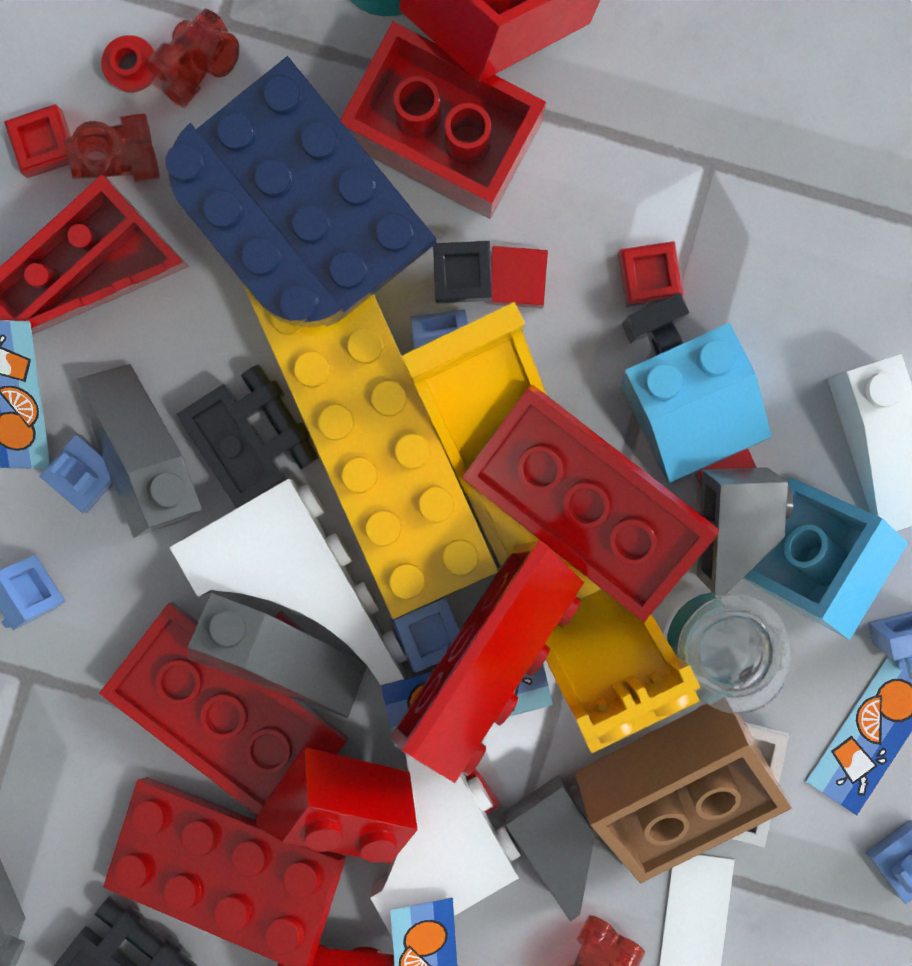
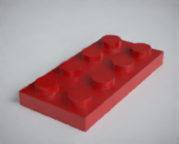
[462,385,720,622]
[99,602,349,815]
[103,777,347,966]

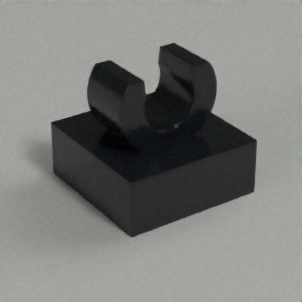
[433,241,492,304]
[621,292,690,356]

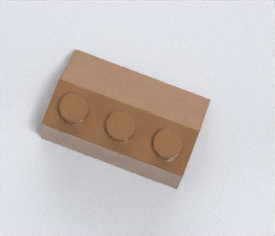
[574,694,792,884]

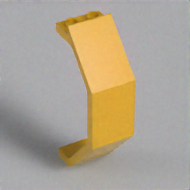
[402,302,701,754]

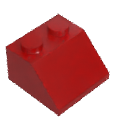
[256,747,418,864]

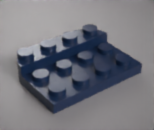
[165,56,437,327]

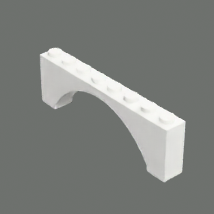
[169,479,522,936]

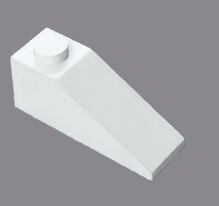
[827,354,912,531]

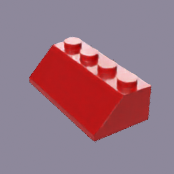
[389,540,584,783]

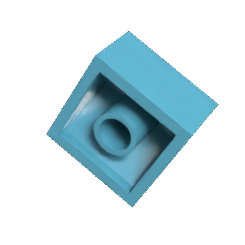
[621,322,772,484]
[743,477,908,640]

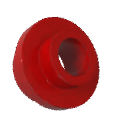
[101,35,158,93]

